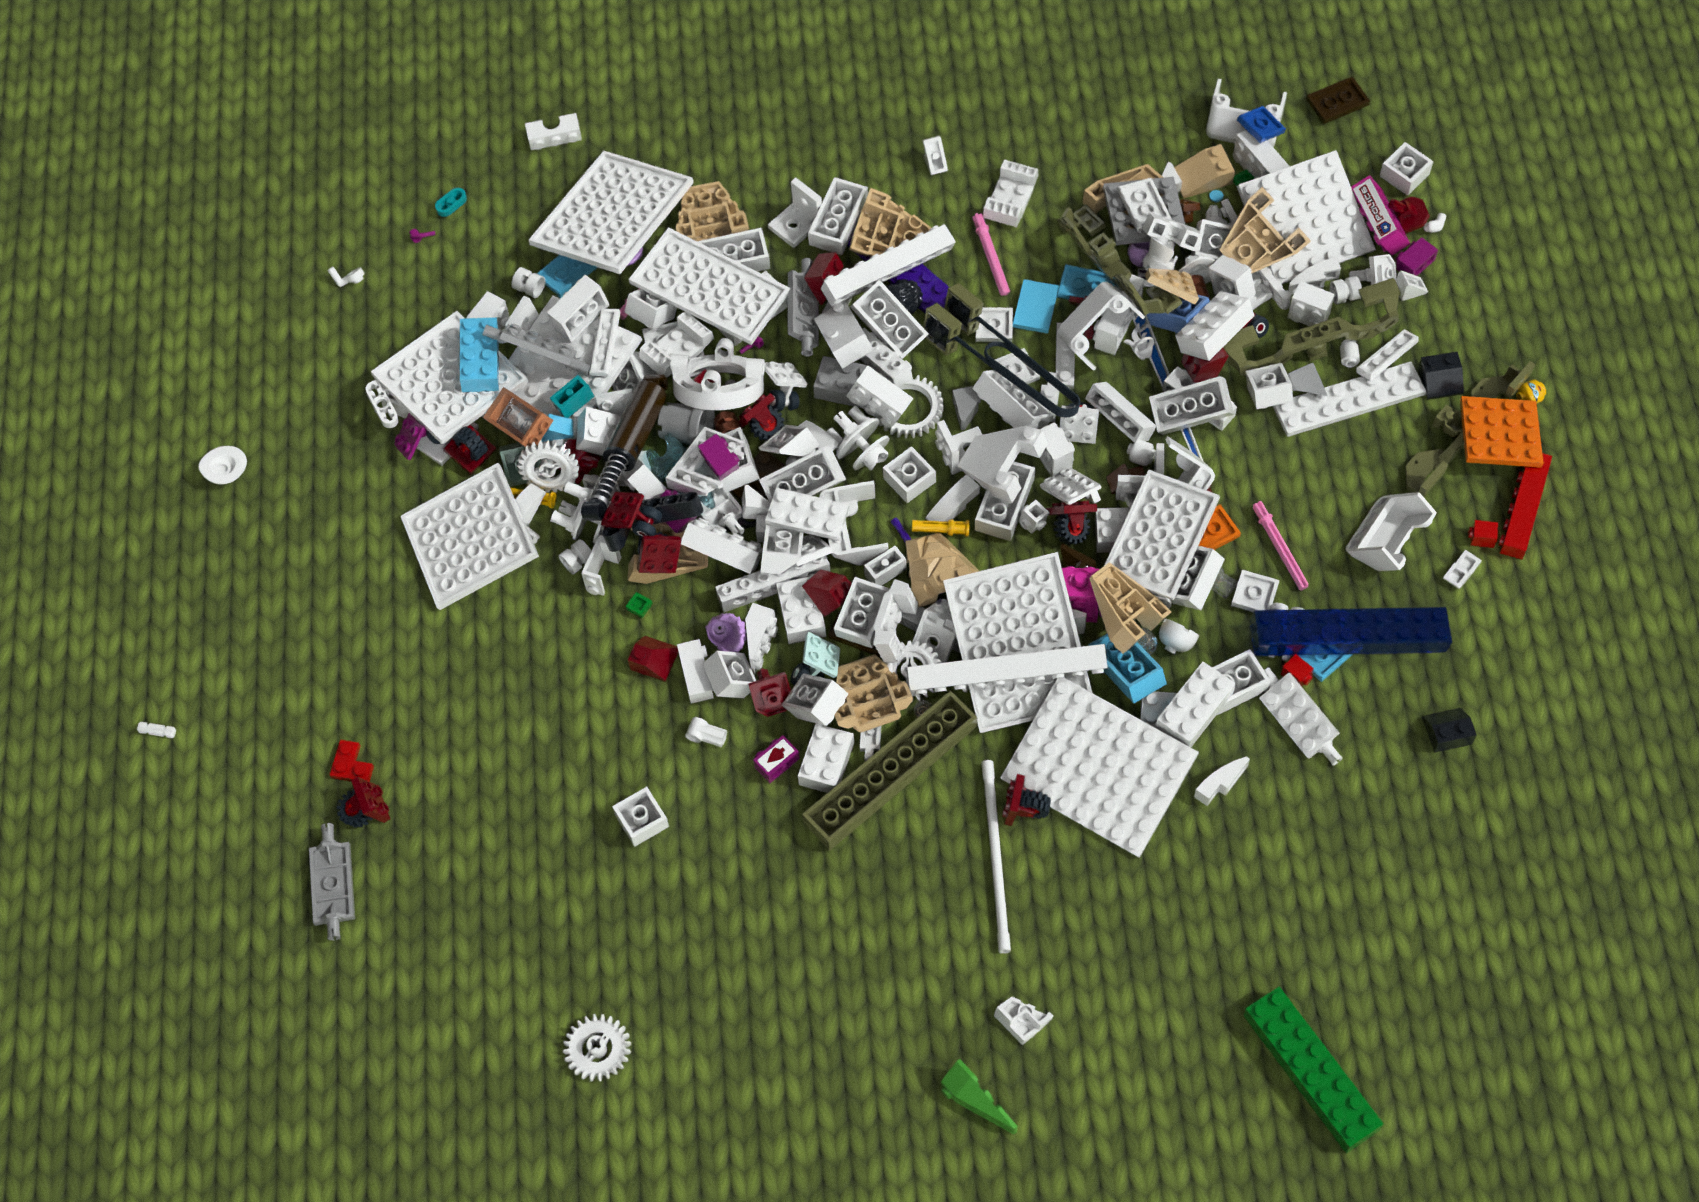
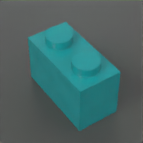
[550,375,595,418]

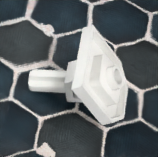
[1349,254,1397,285]

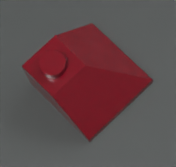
[628,636,679,682]

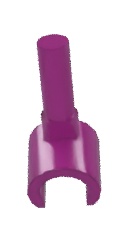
[409,229,436,243]
[739,336,764,354]

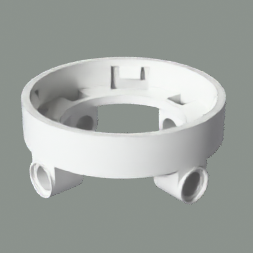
[670,338,765,410]

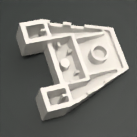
[957,425,1048,503]

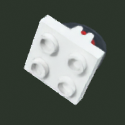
[1060,402,1099,444]

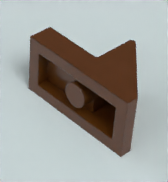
[1180,199,1200,223]
[1106,464,1146,494]

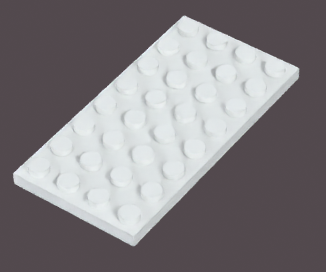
[629,228,790,345]

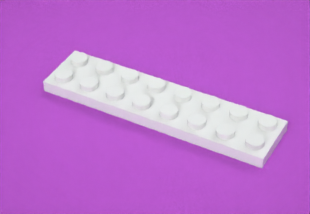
[1273,362,1426,437]

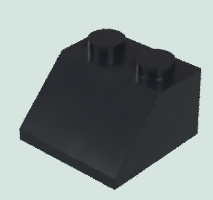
[1418,352,1464,400]
[1422,708,1477,753]

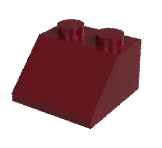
[804,252,844,305]
[1181,348,1229,383]
[802,569,852,617]

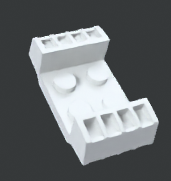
[983,160,1038,228]
[639,311,714,377]
[873,579,918,662]

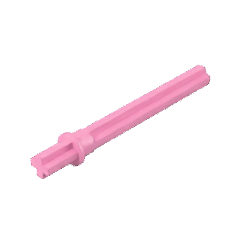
[972,213,1010,296]
[1252,501,1309,591]

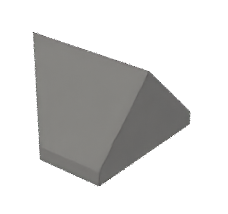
[1287,362,1328,396]

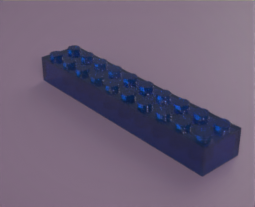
[1250,607,1452,656]

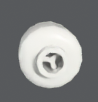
[1127,440,1156,466]

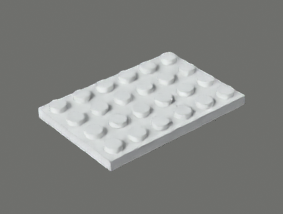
[1104,470,1220,600]

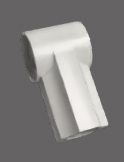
[685,717,727,747]

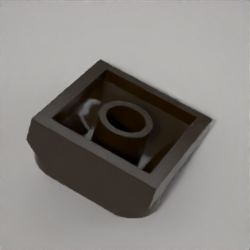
[1060,543,1096,568]

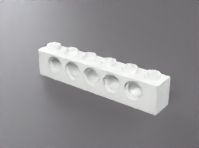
[715,556,830,612]

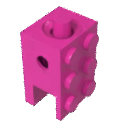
[1062,566,1100,622]

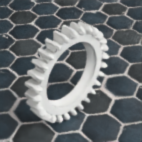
[879,375,943,439]

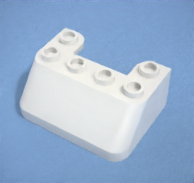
[1346,492,1437,571]

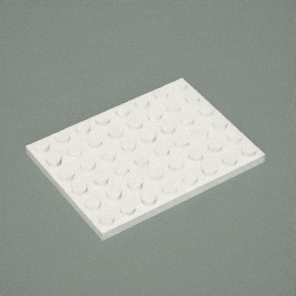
[529,151,694,274]
[481,296,642,448]
[943,552,1092,733]
[1001,677,1199,858]

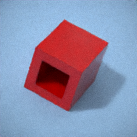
[1468,520,1498,548]
[1281,654,1314,686]

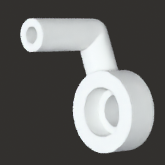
[327,267,365,287]

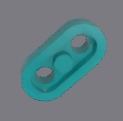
[435,188,467,217]

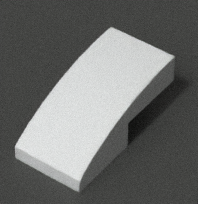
[1443,550,1482,589]

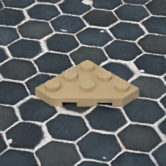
[1145,268,1199,304]

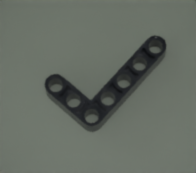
[602,492,704,552]

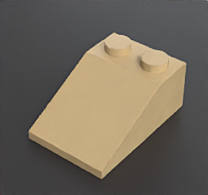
[1174,144,1235,199]

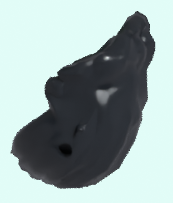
[886,279,923,314]

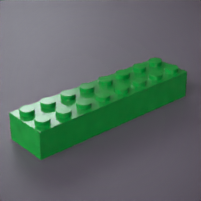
[1243,986,1384,1154]

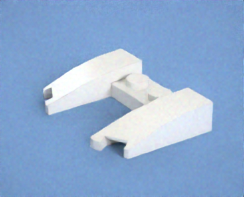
[666,427,745,496]

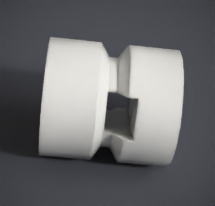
[512,267,545,298]
[1330,276,1362,304]
[559,539,591,574]

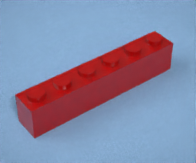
[1498,453,1553,560]

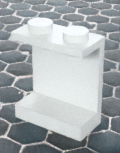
[582,535,621,596]

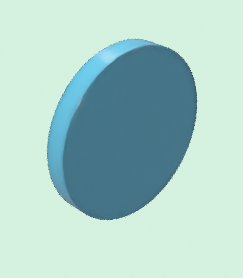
[1209,190,1223,202]

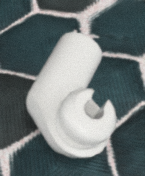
[1424,213,1446,233]

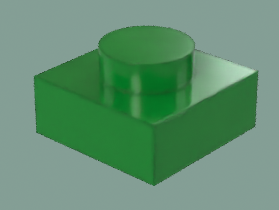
[1233,169,1255,186]
[625,592,653,618]

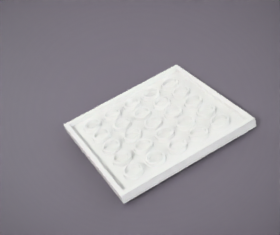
[1237,150,1376,284]
[371,311,528,444]
[401,463,539,610]

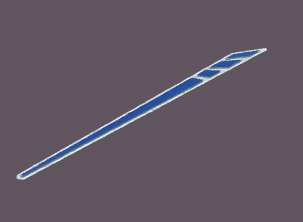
[1132,308,1204,462]

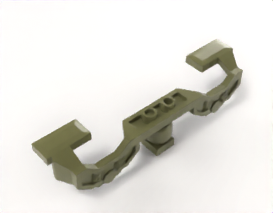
[1057,205,1182,316]
[1223,278,1401,376]
[1405,361,1536,497]

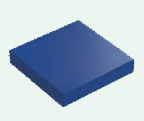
[1237,106,1286,143]

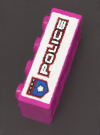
[1351,175,1411,255]

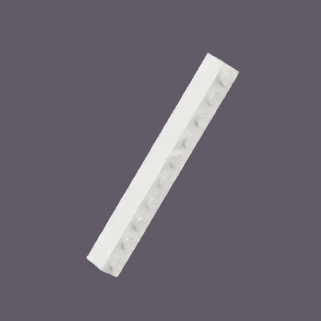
[907,644,1108,694]

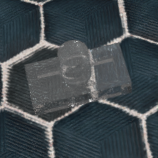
[1211,568,1238,599]

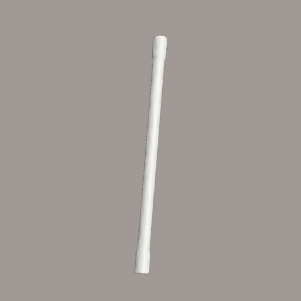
[981,760,1011,953]

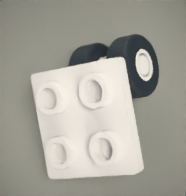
[765,361,808,412]

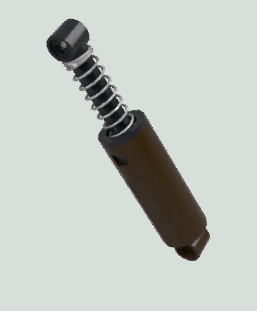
[581,374,668,521]

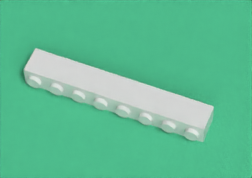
[821,224,956,306]

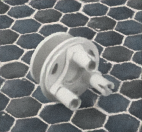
[826,406,890,470]
[550,481,609,543]

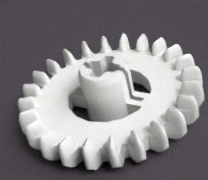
[517,440,579,493]
[880,640,941,703]
[563,1014,631,1081]

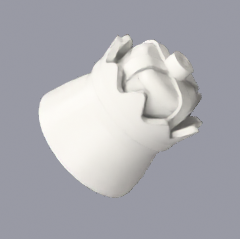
[1141,236,1178,271]

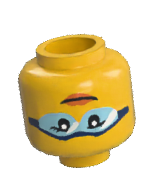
[1516,379,1546,404]

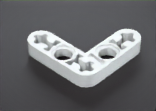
[366,379,398,428]

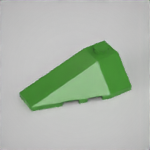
[941,1059,1018,1134]

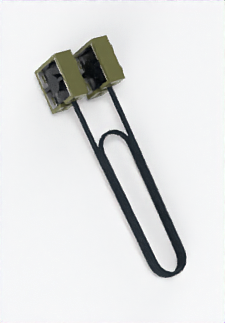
[923,283,1080,417]

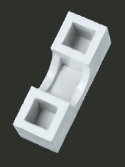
[525,113,582,150]
[1142,212,1203,252]

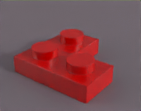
[330,740,374,782]

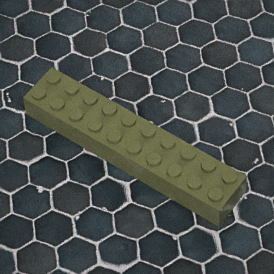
[802,691,977,851]

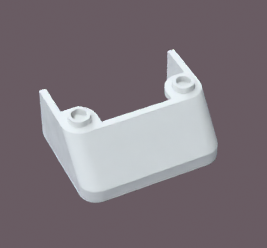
[1206,79,1287,147]
[1058,282,1145,371]
[1124,436,1215,508]
[819,480,889,566]

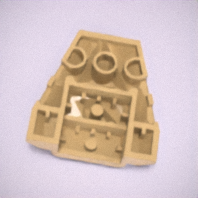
[676,181,749,241]
[849,188,931,257]
[905,533,979,607]
[835,654,913,732]

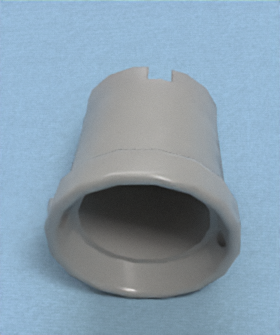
[658,402,715,445]

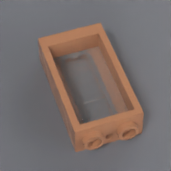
[483,387,554,447]

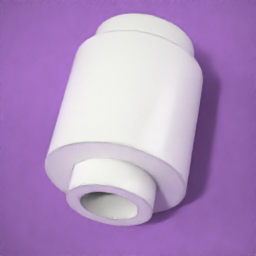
[1340,340,1360,368]

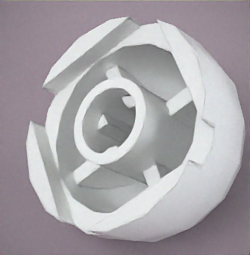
[1159,619,1199,654]

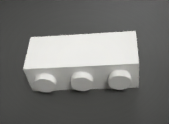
[677,639,714,704]

